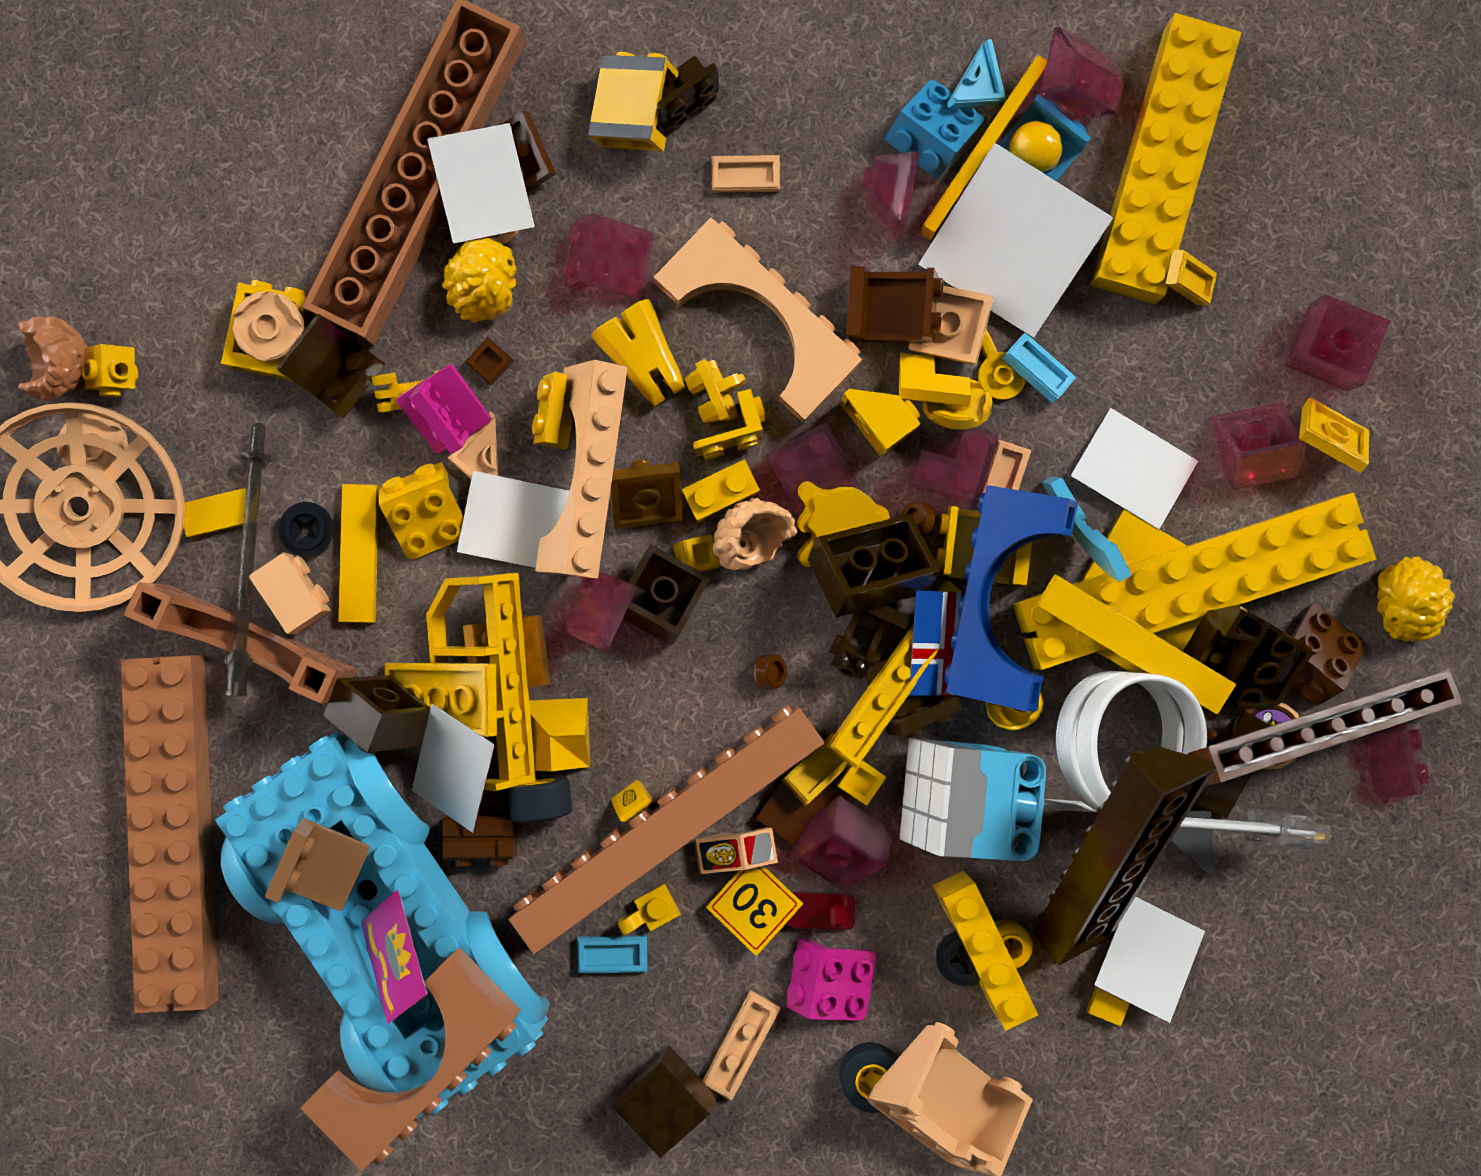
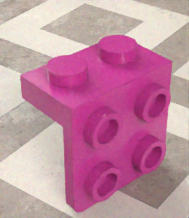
[786,938,876,1021]

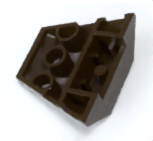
[1180,605,1314,715]

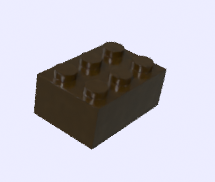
[808,514,940,618]

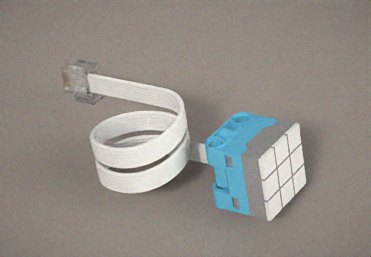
[899,671,1331,861]

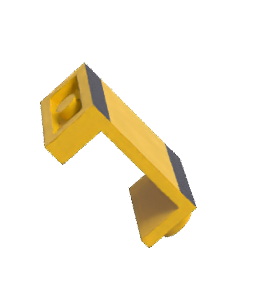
[588,52,678,152]

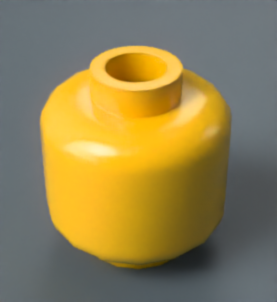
[995,920,1033,968]

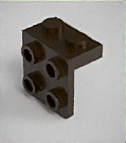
[865,658,964,739]

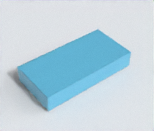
[1001,333,1076,404]
[577,935,648,973]

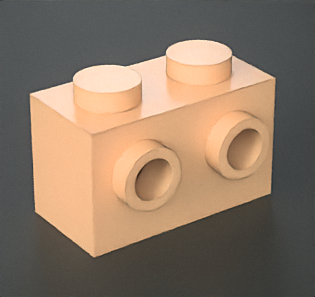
[249,552,331,634]

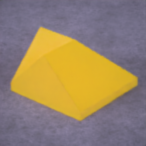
[529,698,590,771]

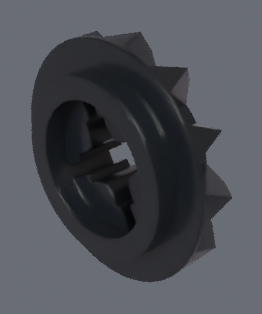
[279,502,335,557]
[936,930,980,986]

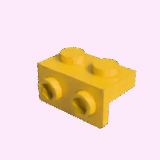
[532,372,573,450]

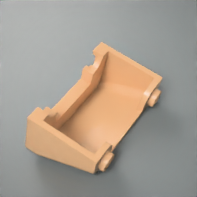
[867,1022,1033,1176]

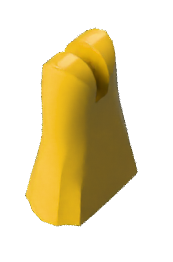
[591,299,686,407]

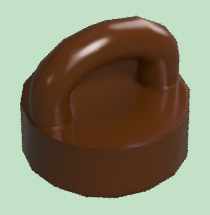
[902,501,935,537]
[753,654,787,689]

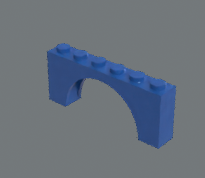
[945,485,1078,711]

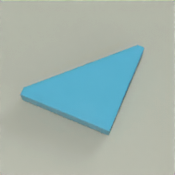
[947,39,1006,108]

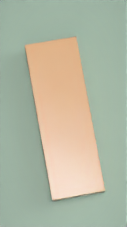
[703,990,781,1101]

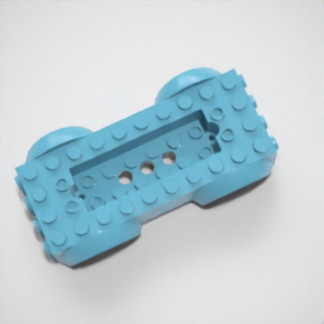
[215,731,550,1119]

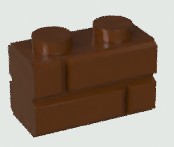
[443,814,518,866]

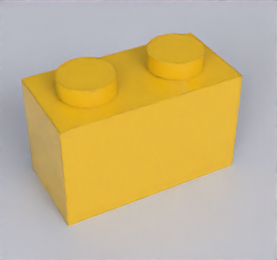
[682,459,760,524]

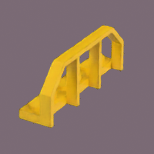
[426,573,536,791]

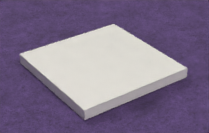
[918,143,1113,338]

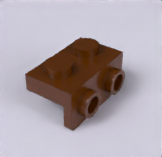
[483,111,556,193]

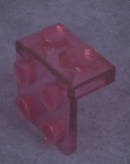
[564,213,653,298]
[560,571,635,651]

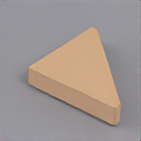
[448,411,498,479]

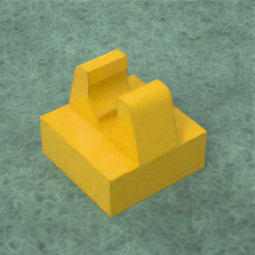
[837,760,886,806]

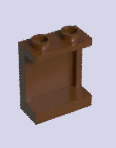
[847,266,943,343]

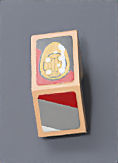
[694,827,778,874]

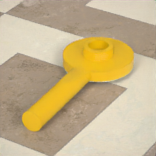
[978,329,1026,400]

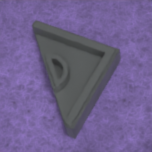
[1170,810,1214,875]

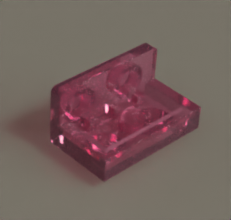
[1364,721,1430,799]

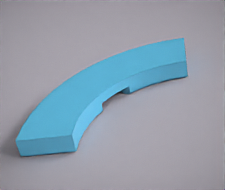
[1041,476,1131,582]

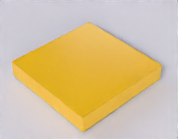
[1299,398,1369,473]

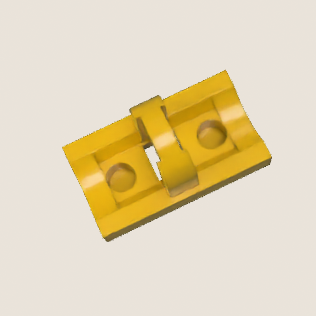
[684,359,746,423]

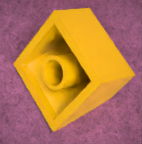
[839,389,921,457]

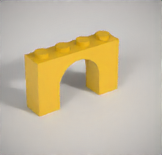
[932,871,1038,1031]

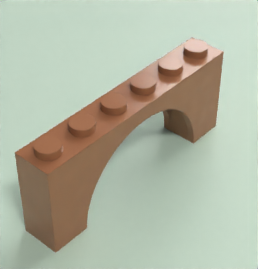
[124,582,358,704]
[300,947,521,1172]

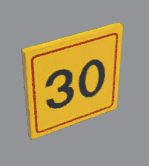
[706,866,804,956]

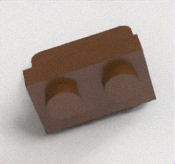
[1292,603,1365,706]

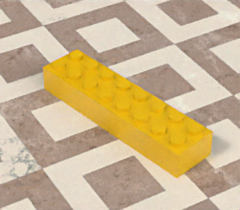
[1090,13,1242,304]

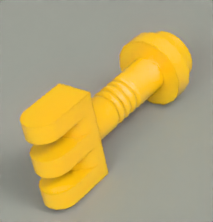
[371,370,439,412]

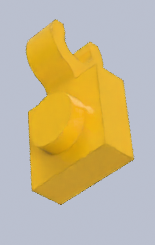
[617,883,681,935]

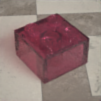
[1285,294,1390,392]

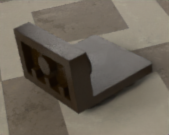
[657,55,719,131]
[277,314,385,419]

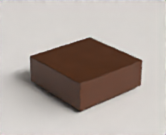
[465,337,514,386]

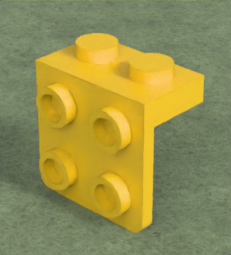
[693,389,765,460]
[379,462,464,560]

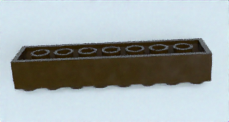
[1033,746,1217,965]

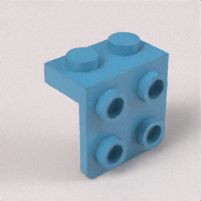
[884,80,984,180]

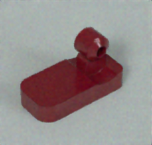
[787,891,855,930]

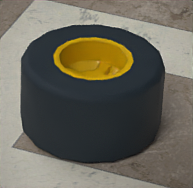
[507,776,572,822]
[839,1042,898,1113]

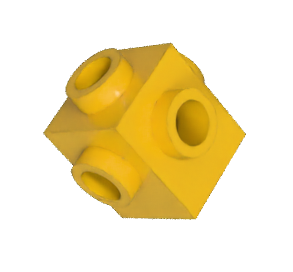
[81,344,138,397]

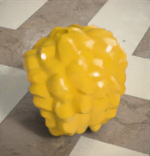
[442,237,516,323]
[1377,556,1455,642]

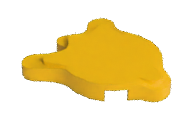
[797,481,890,567]

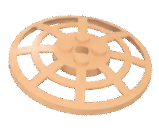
[0,402,185,612]

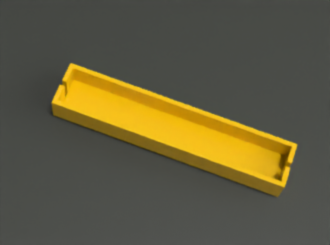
[1012,492,1376,670]

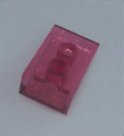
[765,421,863,539]

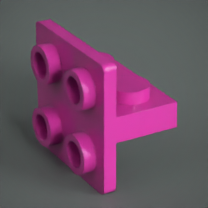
[396,364,491,455]

